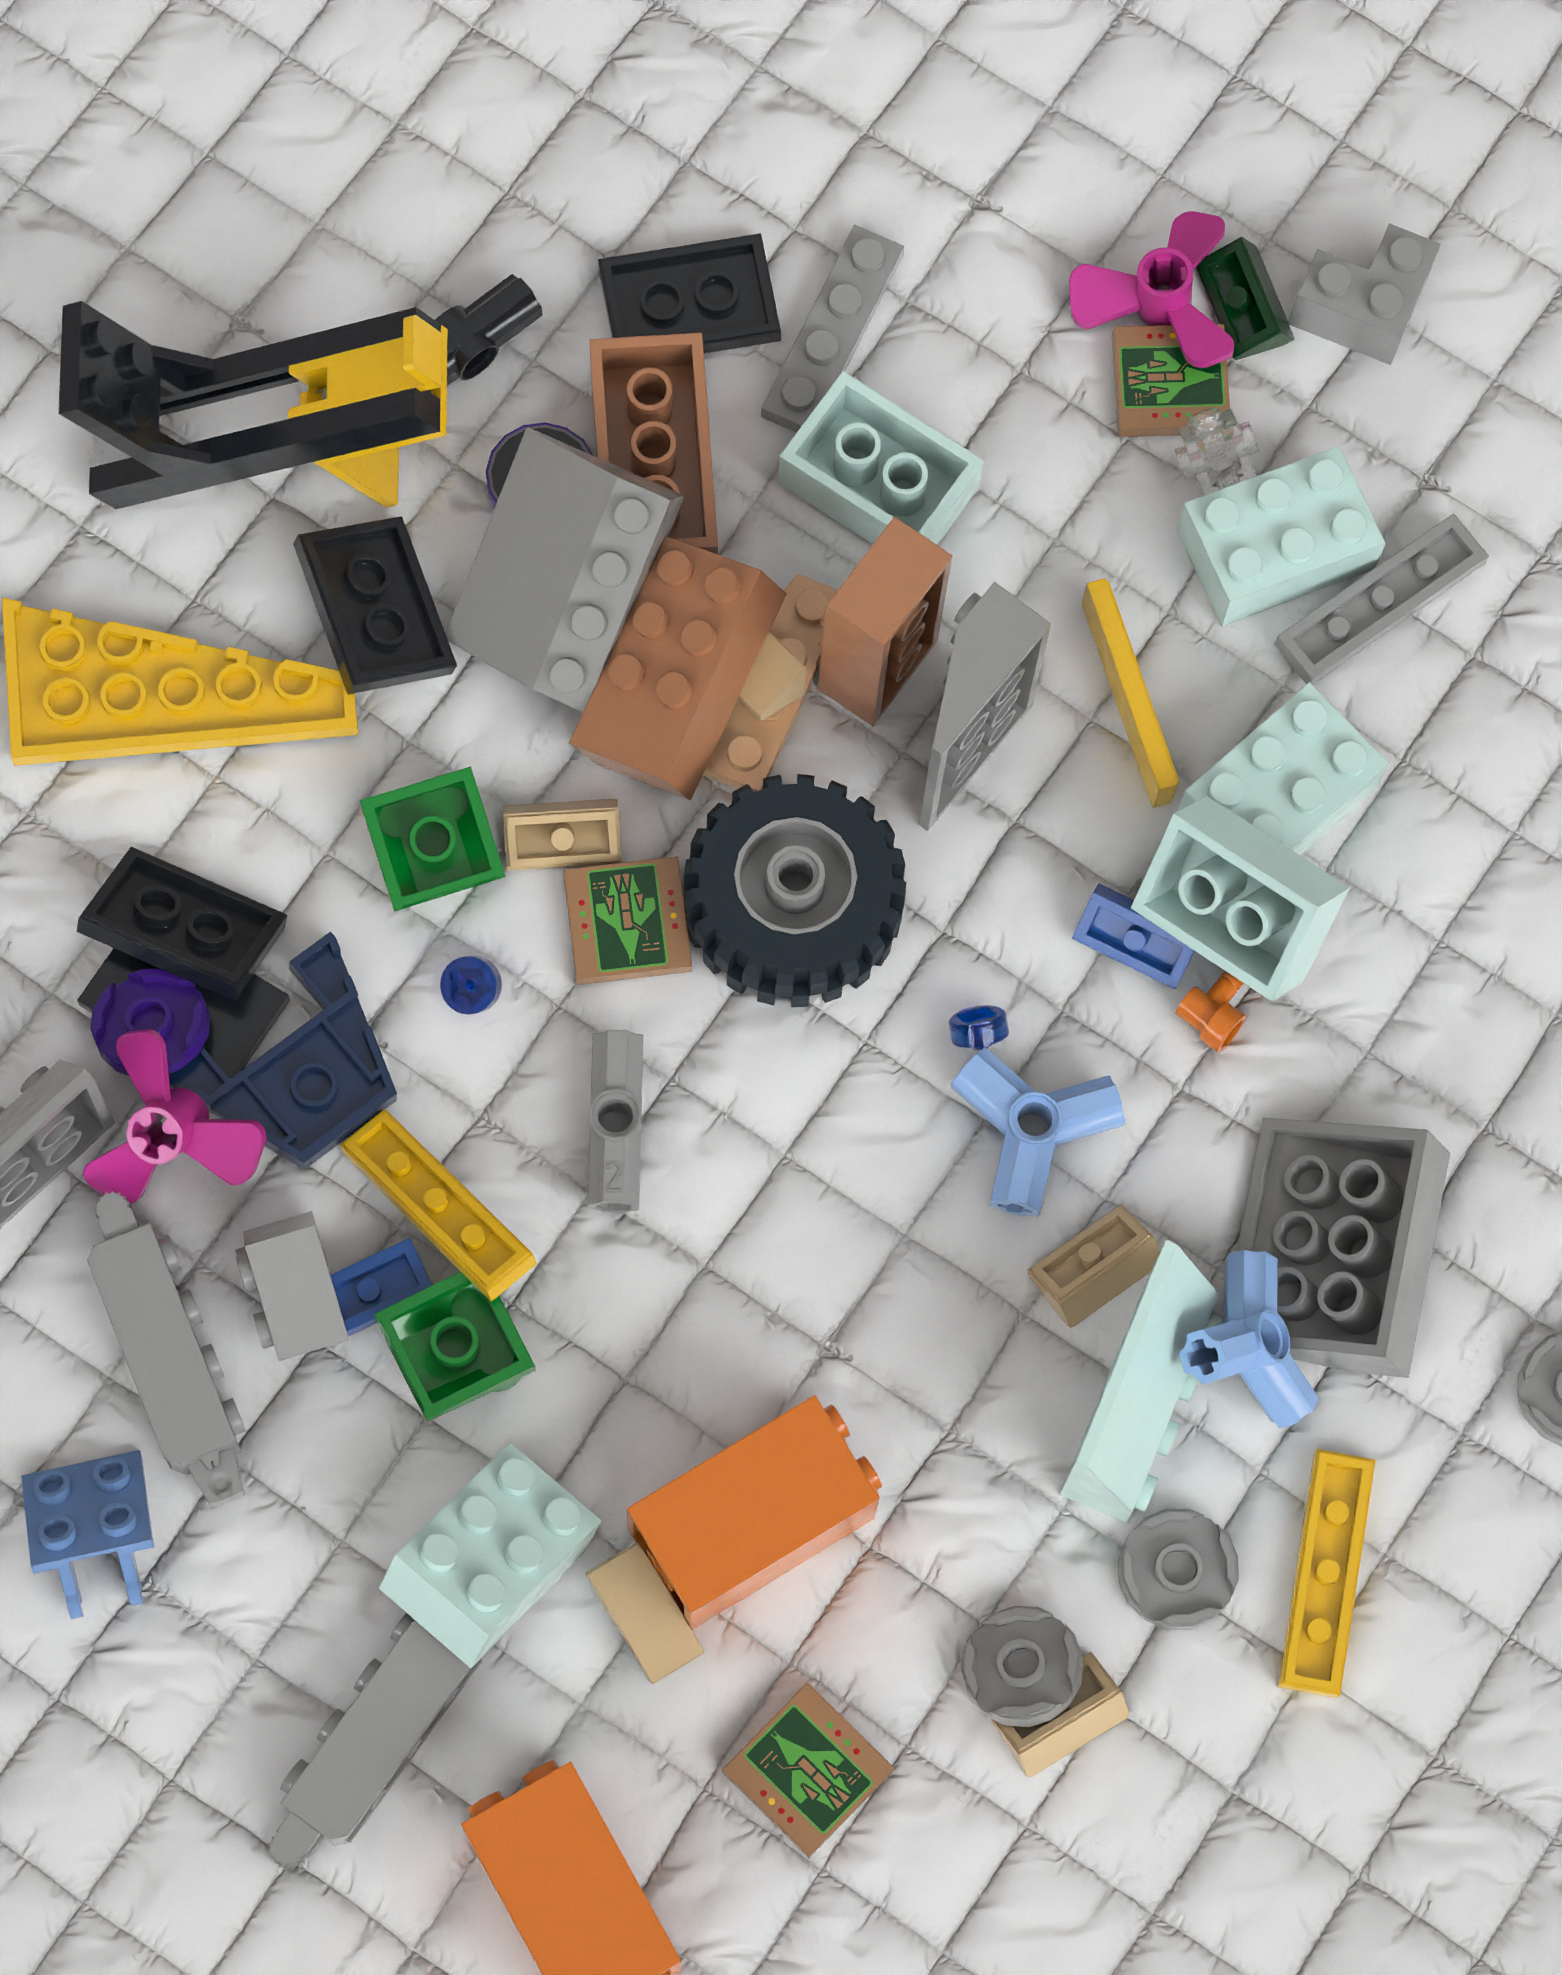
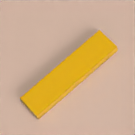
[1082,578,1179,808]
[339,1108,537,1302]
[1278,1449,1376,1698]

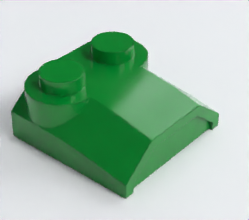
[359,766,505,912]
[374,1271,536,1422]

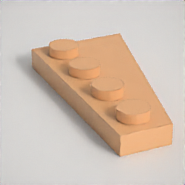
[703,574,838,792]

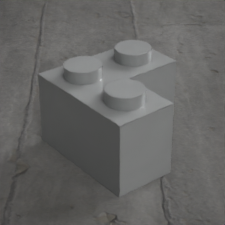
[1289,223,1441,365]
[235,1211,349,1361]

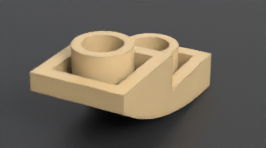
[585,1542,705,1684]

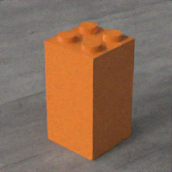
[627,1395,882,1630]
[461,1760,682,1975]

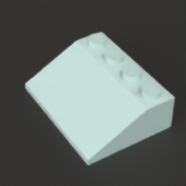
[1060,1240,1223,1523]

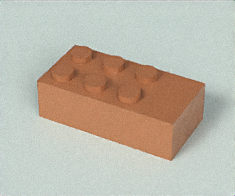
[589,333,718,554]
[816,516,953,727]
[569,536,787,801]

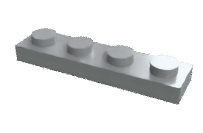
[761,224,904,433]
[1274,513,1489,685]

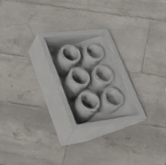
[445,428,684,712]
[918,582,1051,831]
[0,1060,115,1229]
[1222,1118,1450,1378]

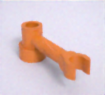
[1175,971,1246,1053]

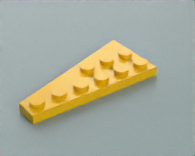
[2,597,359,766]

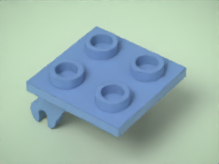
[21,1450,154,1619]

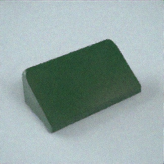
[1196,237,1295,360]

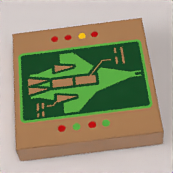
[1112,324,1231,437]
[563,856,692,985]
[722,1682,895,1859]

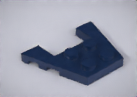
[169,931,397,1170]

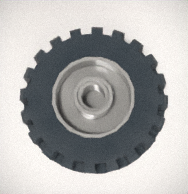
[684,774,907,1007]

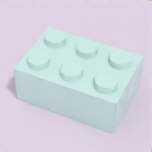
[778,371,984,545]
[1177,446,1386,626]
[1178,682,1389,855]
[1131,795,1349,1002]
[379,1442,602,1668]

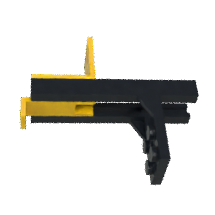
[58,301,448,509]

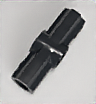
[435,274,543,386]

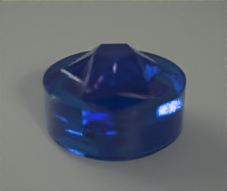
[440,955,502,1015]
[948,1005,1009,1051]

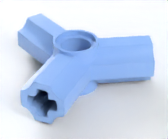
[951,1047,1125,1217]
[1179,1250,1319,1428]

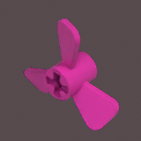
[1069,211,1234,368]
[83,1029,266,1204]

